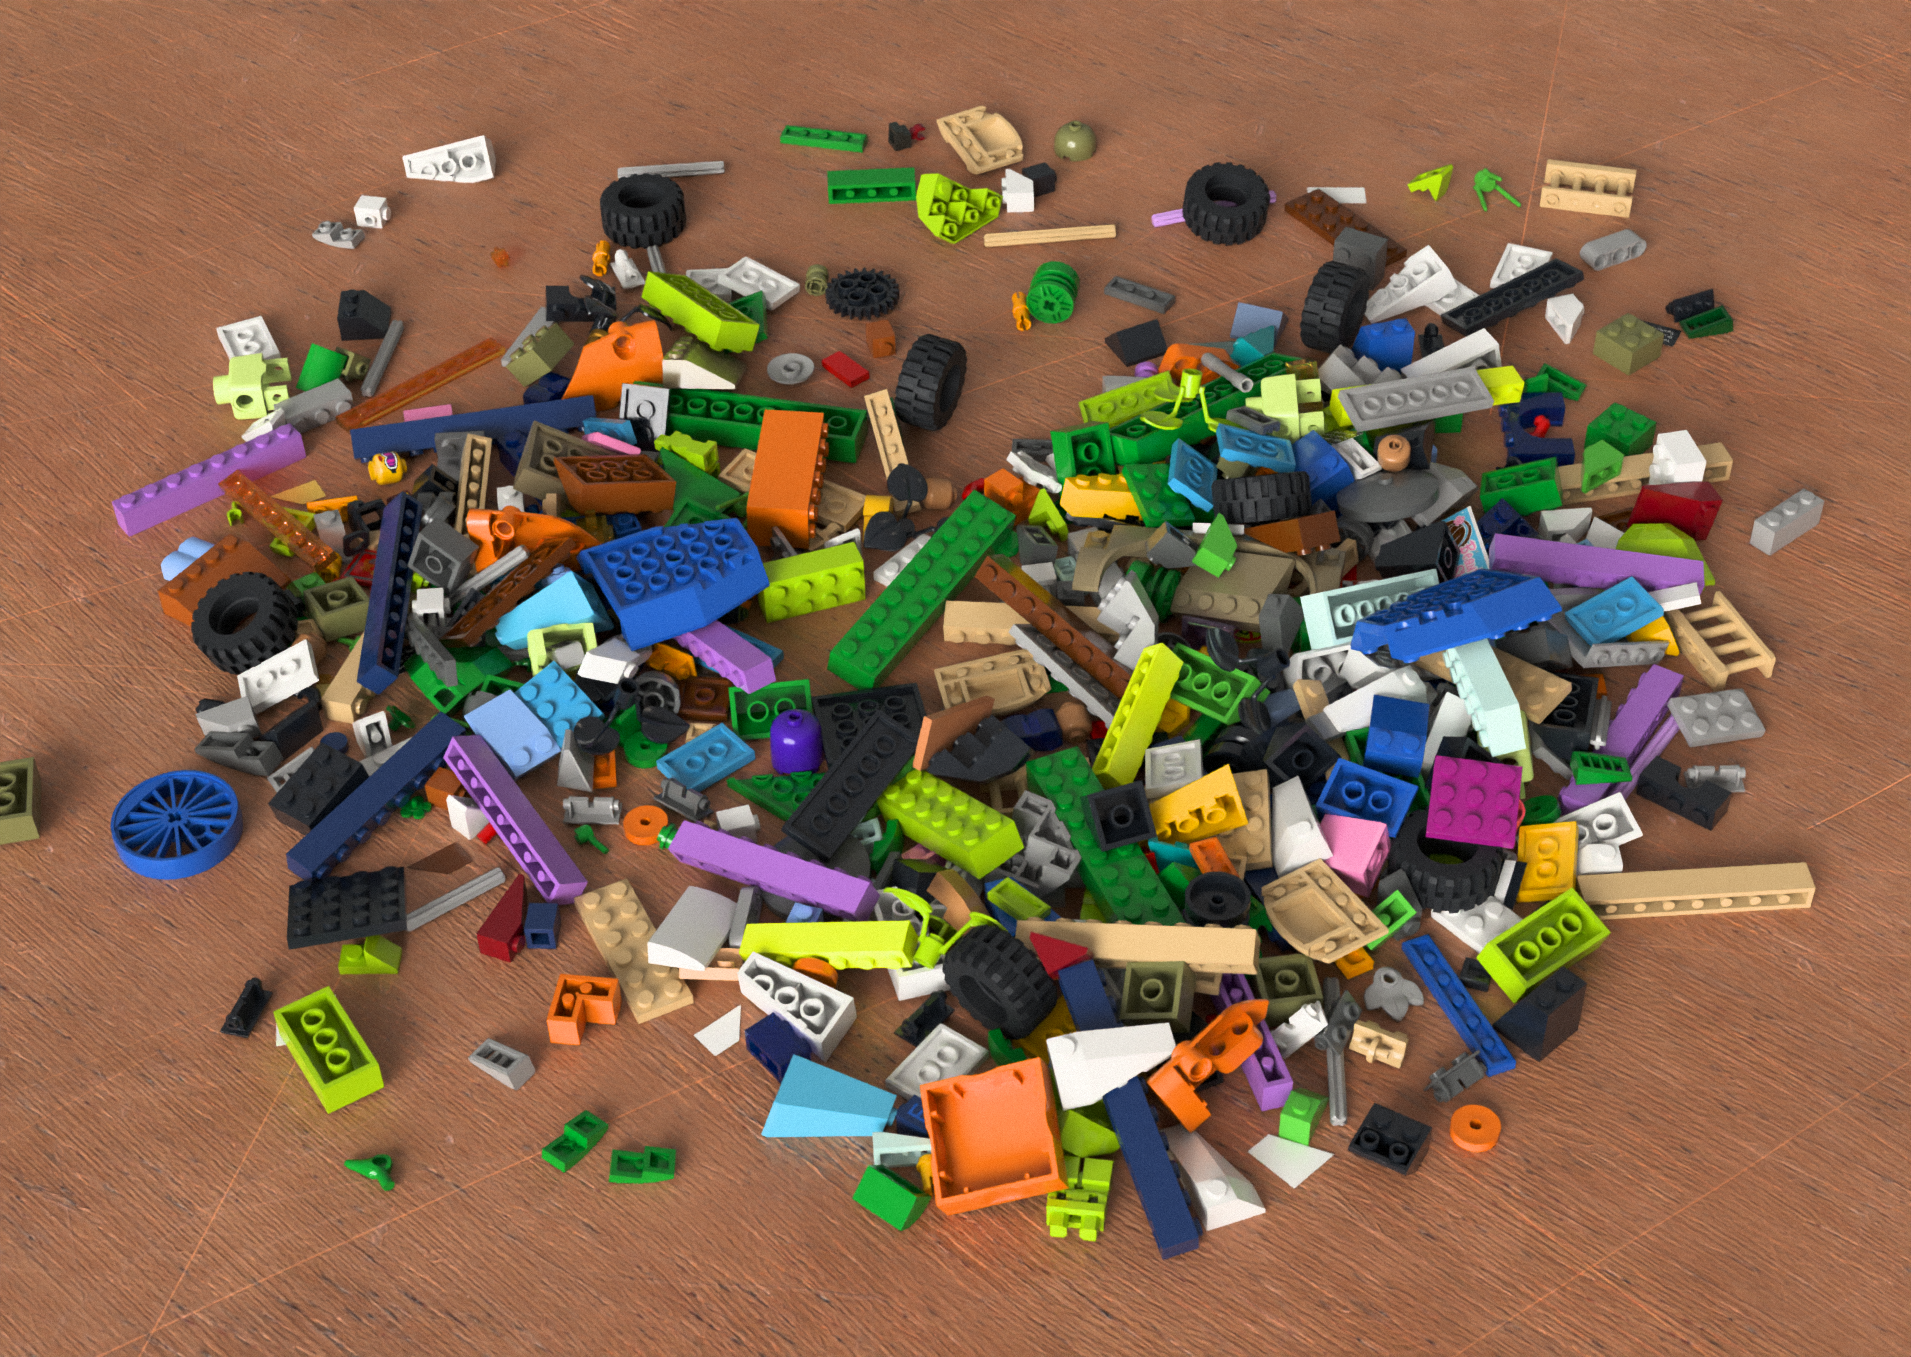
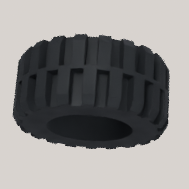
[1182,162,1270,246]
[600,173,686,249]
[1300,261,1370,354]
[895,334,967,431]
[1211,471,1312,524]
[191,572,298,675]
[1388,806,1503,914]
[942,925,1057,1040]

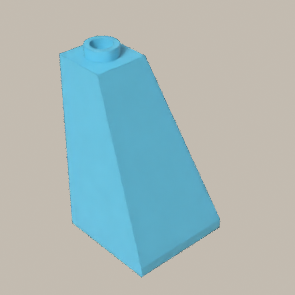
[495,571,615,650]
[761,1054,898,1137]

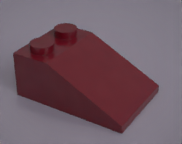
[1627,481,1723,541]

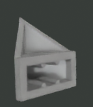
[557,729,594,792]

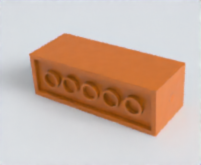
[746,410,829,549]

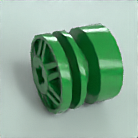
[1026,261,1080,324]
[1126,560,1181,624]

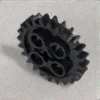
[825,268,900,320]

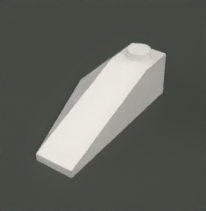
[402,135,496,183]
[1515,792,1643,851]
[1046,1023,1176,1111]
[1159,1124,1265,1231]

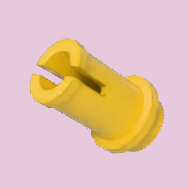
[916,1154,934,1197]

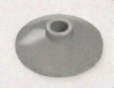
[767,353,814,384]

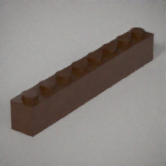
[974,554,1134,700]

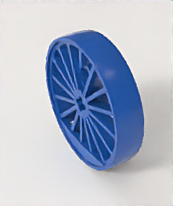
[111,770,243,880]

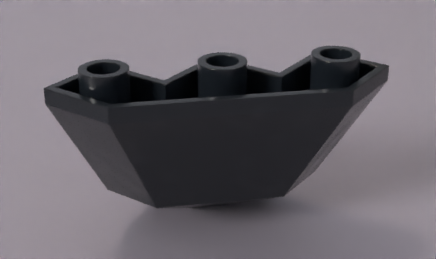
[927,715,1035,785]

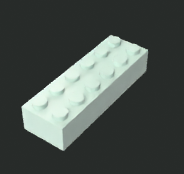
[1300,569,1439,650]
[1442,638,1526,757]

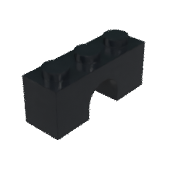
[545,285,617,322]
[1636,755,1732,831]

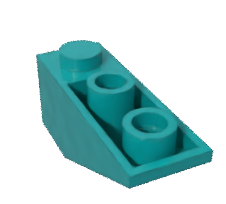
[1230,325,1275,366]

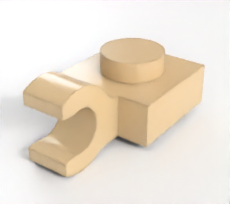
[542,494,566,518]
[802,522,841,553]

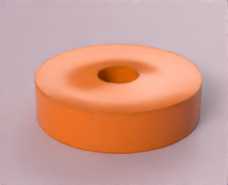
[623,805,669,845]
[792,958,838,989]
[1450,1105,1501,1152]

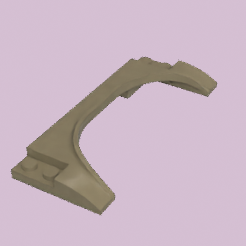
[1072,525,1346,595]

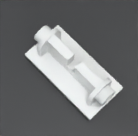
[610,249,645,289]
[1270,1001,1329,1059]

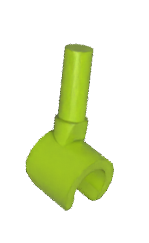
[227,501,244,526]

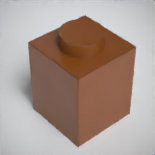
[866,320,896,358]
[425,767,471,811]

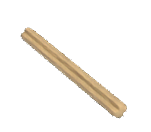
[984,224,1116,247]

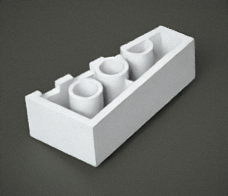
[1400,328,1502,379]
[737,951,857,1063]

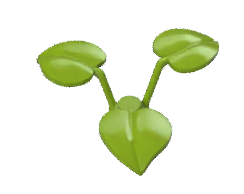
[1140,368,1249,432]
[883,887,1008,969]

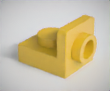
[1154,698,1190,739]

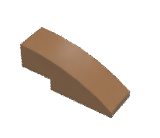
[927,869,991,936]

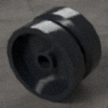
[1203,726,1260,774]
[1184,872,1250,928]

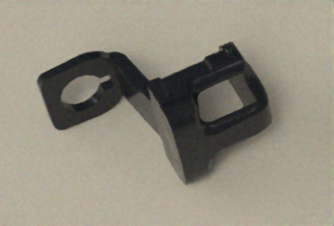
[343,499,386,557]

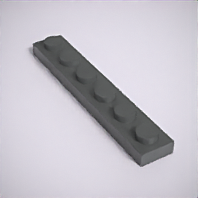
[404,613,458,687]

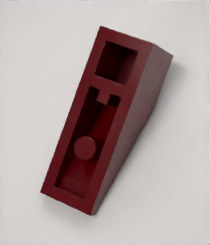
[476,874,528,963]

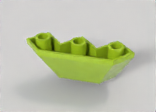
[916,173,1003,244]
[1616,523,1715,591]
[1050,1068,1120,1158]

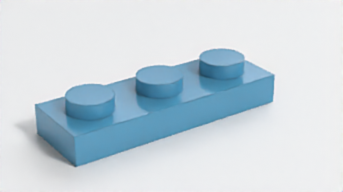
[582,417,637,445]

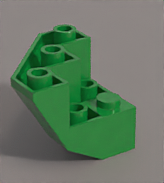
[403,647,515,718]

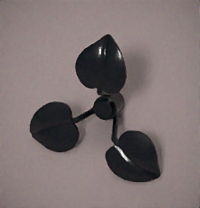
[580,274,673,334]
[864,463,949,552]
[1206,627,1290,734]
[574,665,690,755]

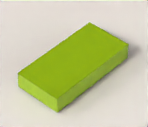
[987,877,1051,920]

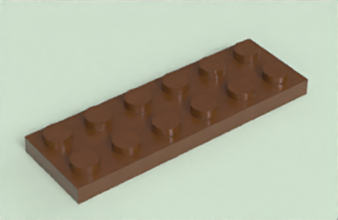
[1284,189,1407,267]
[439,537,576,648]

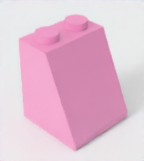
[1319,814,1391,898]

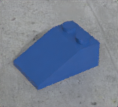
[1284,430,1355,505]
[1363,695,1430,778]
[1315,758,1419,838]

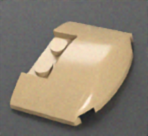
[937,106,1023,175]
[934,649,1051,717]
[1262,858,1389,963]

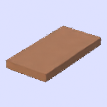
[913,695,995,771]

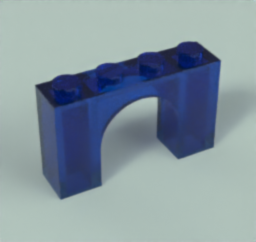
[1498,393,1575,467]

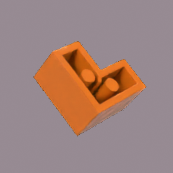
[984,468,1040,527]
[547,974,622,1045]

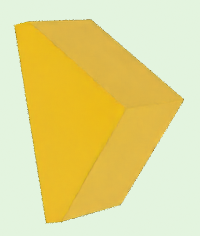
[1626,616,1680,656]

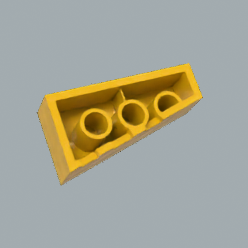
[1060,472,1143,521]
[1137,764,1248,849]

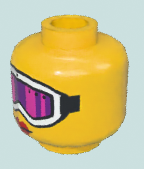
[368,451,407,485]

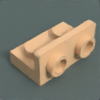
[679,948,743,981]

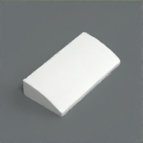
[648,886,737,972]

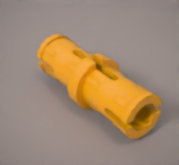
[592,240,611,276]
[1012,292,1031,331]

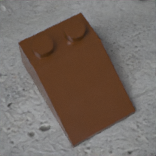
[1244,510,1341,556]

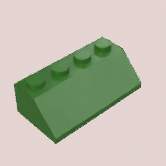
[1170,642,1270,726]

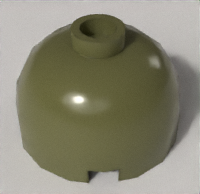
[1054,121,1097,162]

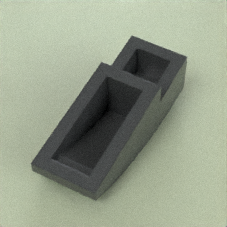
[194,732,284,776]

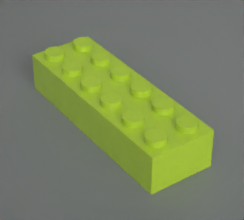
[641,271,760,353]
[877,769,1024,879]

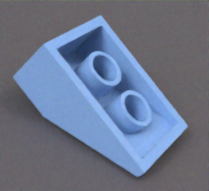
[464,690,561,782]

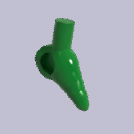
[344,1154,395,1191]

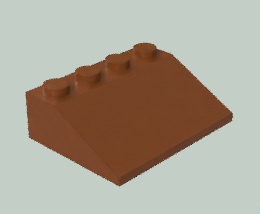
[554,454,676,516]
[158,533,291,629]

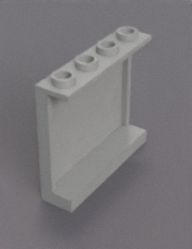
[1537,588,1670,668]

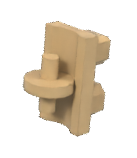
[1349,1020,1409,1069]

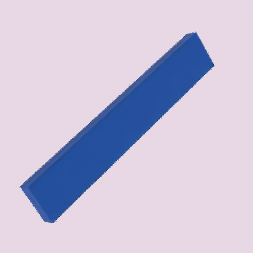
[1402,934,1516,1077]

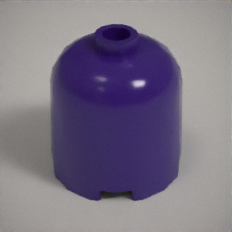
[770,708,825,775]

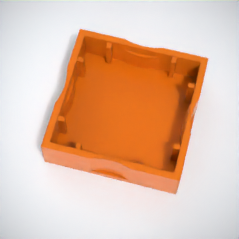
[920,1057,1069,1216]

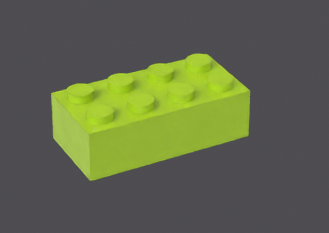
[757,542,866,623]
[1476,887,1611,1004]
[273,986,384,1114]

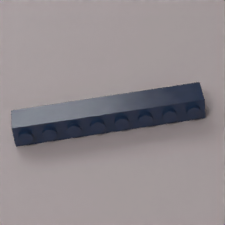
[286,711,466,882]

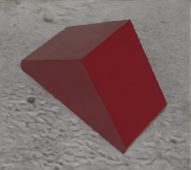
[1029,932,1094,981]

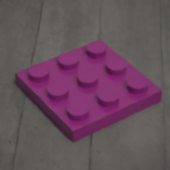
[1425,755,1523,849]

